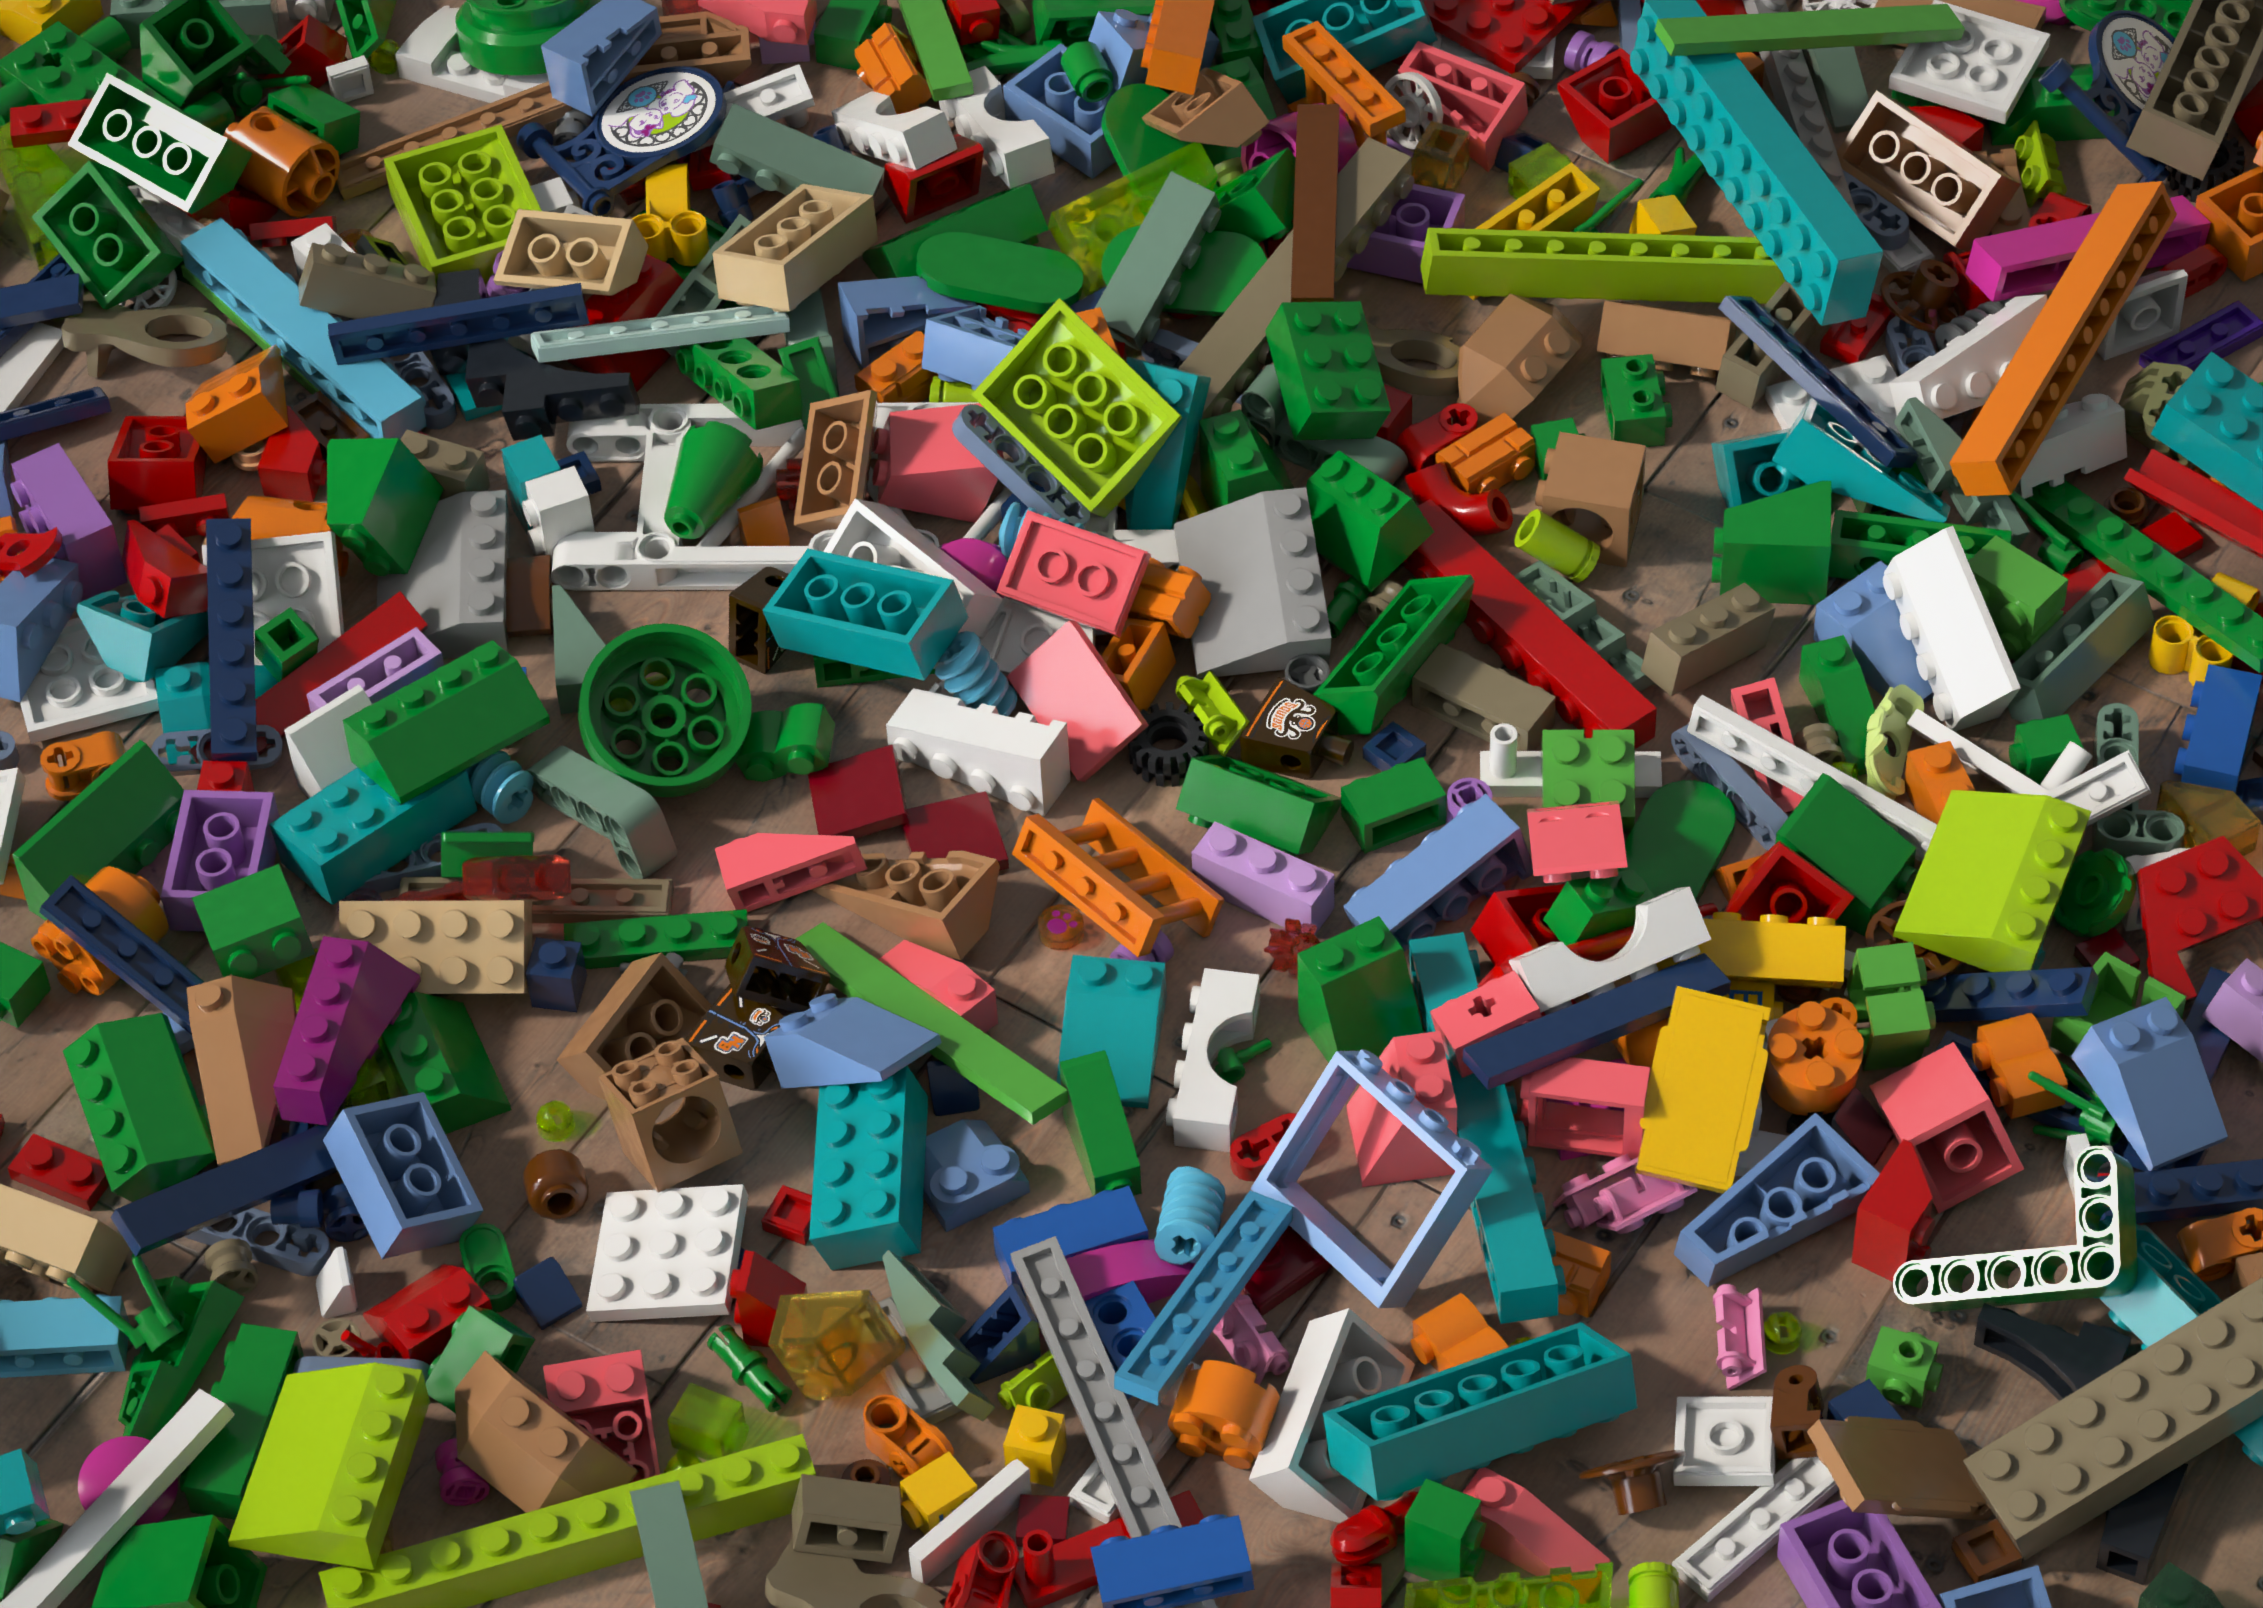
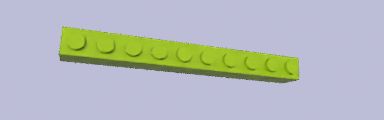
[1420,228,1785,304]
[318,1434,816,1608]

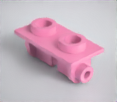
[1553,1154,1643,1229]
[1593,1173,1698,1234]
[1713,1284,1767,1390]
[1213,1293,1290,1385]

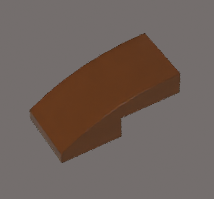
[506,555,553,638]

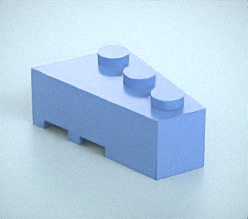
[541,0,662,117]
[1088,9,1219,91]
[838,276,977,371]
[922,305,1029,390]
[0,558,83,702]

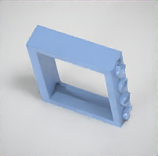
[1251,1049,1493,1309]

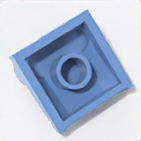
[923,1119,1030,1232]

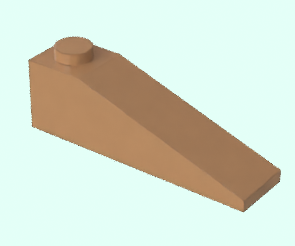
[811,851,1000,960]
[187,975,297,1166]

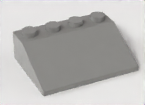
[1174,487,1331,679]
[377,490,510,659]

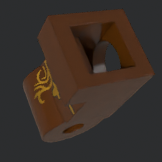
[1770,1365,1824,1460]

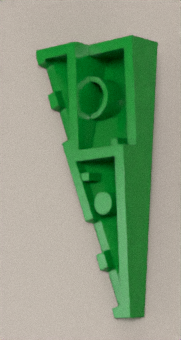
[118,1276,245,1441]

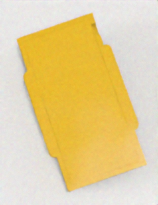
[1635,986,1771,1194]

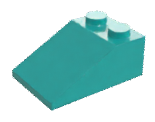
[1056,955,1167,1109]

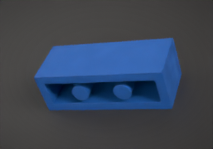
[2173,664,2262,805]
[993,1186,1149,1296]
[1090,1514,1255,1608]

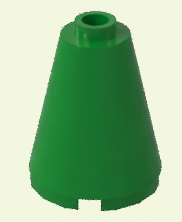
[664,421,763,539]

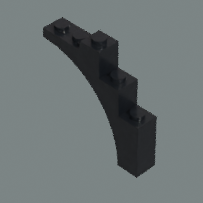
[430,269,640,441]
[1974,1303,2188,1586]

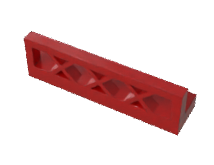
[2124,448,2263,560]

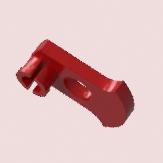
[0,527,63,578]

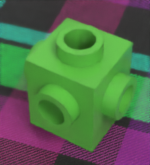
[1866,1326,1944,1408]

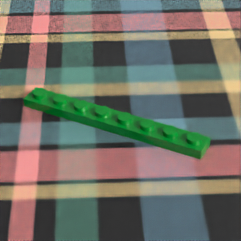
[2025,479,2263,673]

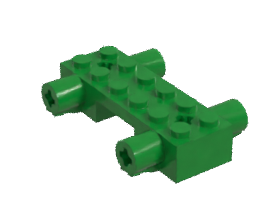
[0,16,235,204]

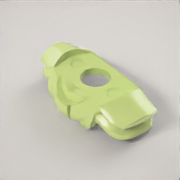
[1865,684,1924,800]

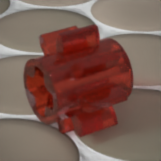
[776,458,803,510]
[1264,918,1321,977]

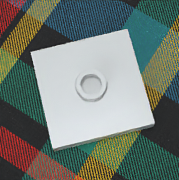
[1673,1396,1776,1486]

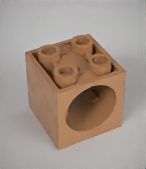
[1535,432,1646,568]
[598,1037,743,1193]

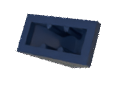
[959,1283,1041,1384]

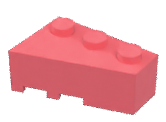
[1398,41,1528,172]

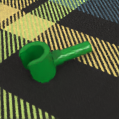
[1215,1038,1272,1084]

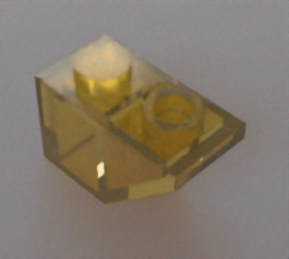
[1411,121,1469,192]
[2156,780,2261,856]

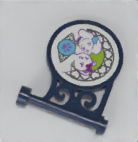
[2038,10,2175,183]
[516,66,727,217]

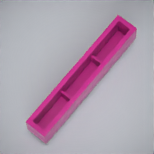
[1965,195,2211,302]

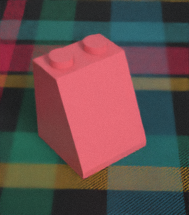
[872,403,1003,523]
[1346,1031,1457,1187]
[1869,1042,2024,1213]

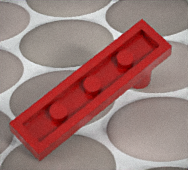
[1012,1490,1204,1608]

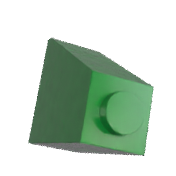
[1059,1050,1142,1196]

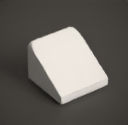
[316,1246,358,1318]

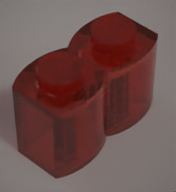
[462,855,571,901]

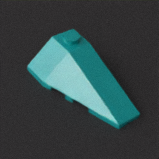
[1125,357,1211,530]
[1772,397,1951,523]
[76,590,209,682]
[155,662,278,765]

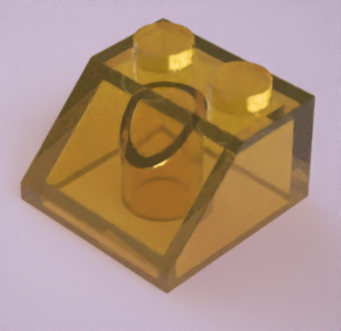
[768,1290,906,1400]

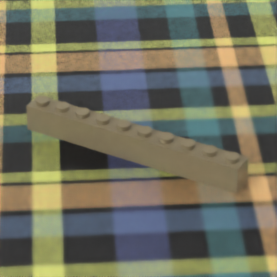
[1178,137,1414,453]

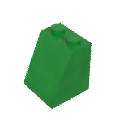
[139,0,254,110]
[1199,409,1294,510]
[327,438,444,576]
[1711,481,1831,605]
[1775,773,1918,936]
[192,864,315,979]
[1297,916,1424,1063]
[92,1514,268,1608]

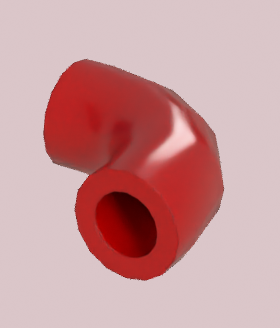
[1404,461,1513,537]

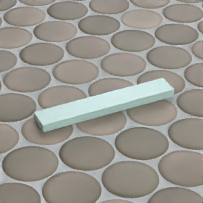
[530,305,790,363]

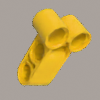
[632,163,710,266]
[2148,572,2261,687]

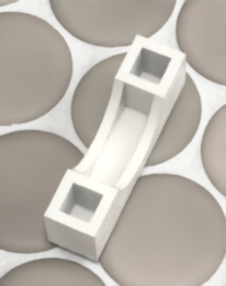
[939,66,1055,189]
[831,91,958,170]
[1508,887,1711,1015]
[1166,968,1260,1152]

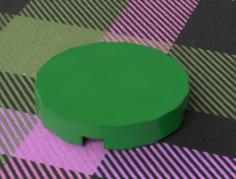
[2053,848,2137,938]

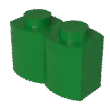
[735,703,835,782]

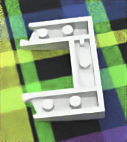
[395,6,549,103]

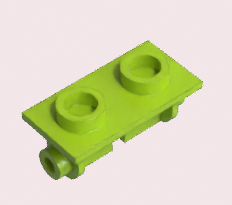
[2014,120,2067,208]
[1175,671,1250,757]
[997,1350,1068,1411]

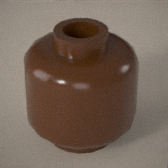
[523,1149,589,1220]

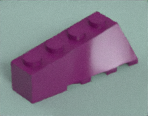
[273,936,421,1126]

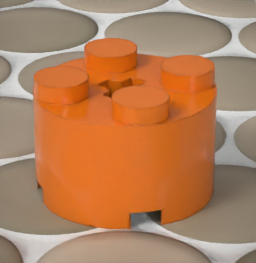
[1764,1001,1864,1116]
[1168,1360,1280,1469]

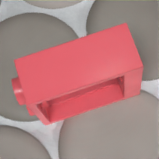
[1520,1057,1650,1159]

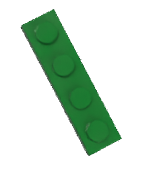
[564,909,748,969]

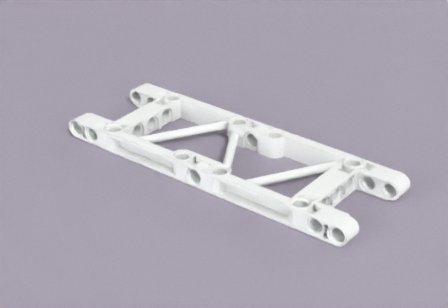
[551,402,1196,591]

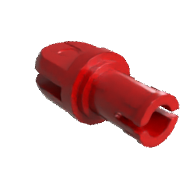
[1330,1490,1418,1566]

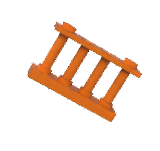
[1282,21,1406,148]
[1012,798,1225,957]

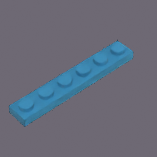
[1114,1190,1293,1406]

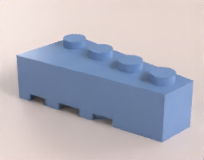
[1343,793,1533,952]
[1674,1113,1880,1287]

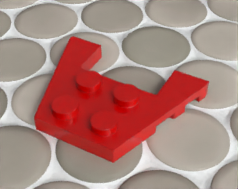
[2136,835,2263,1003]

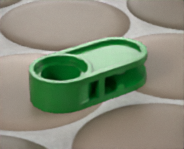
[459,1223,517,1313]

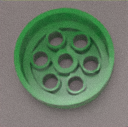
[455,0,601,76]
[578,623,752,797]

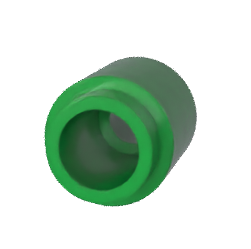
[1061,41,1113,103]

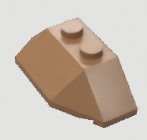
[616,11,752,89]
[1457,294,1582,430]
[455,1350,639,1513]

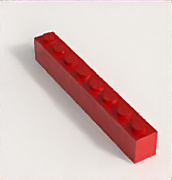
[1399,499,1657,750]

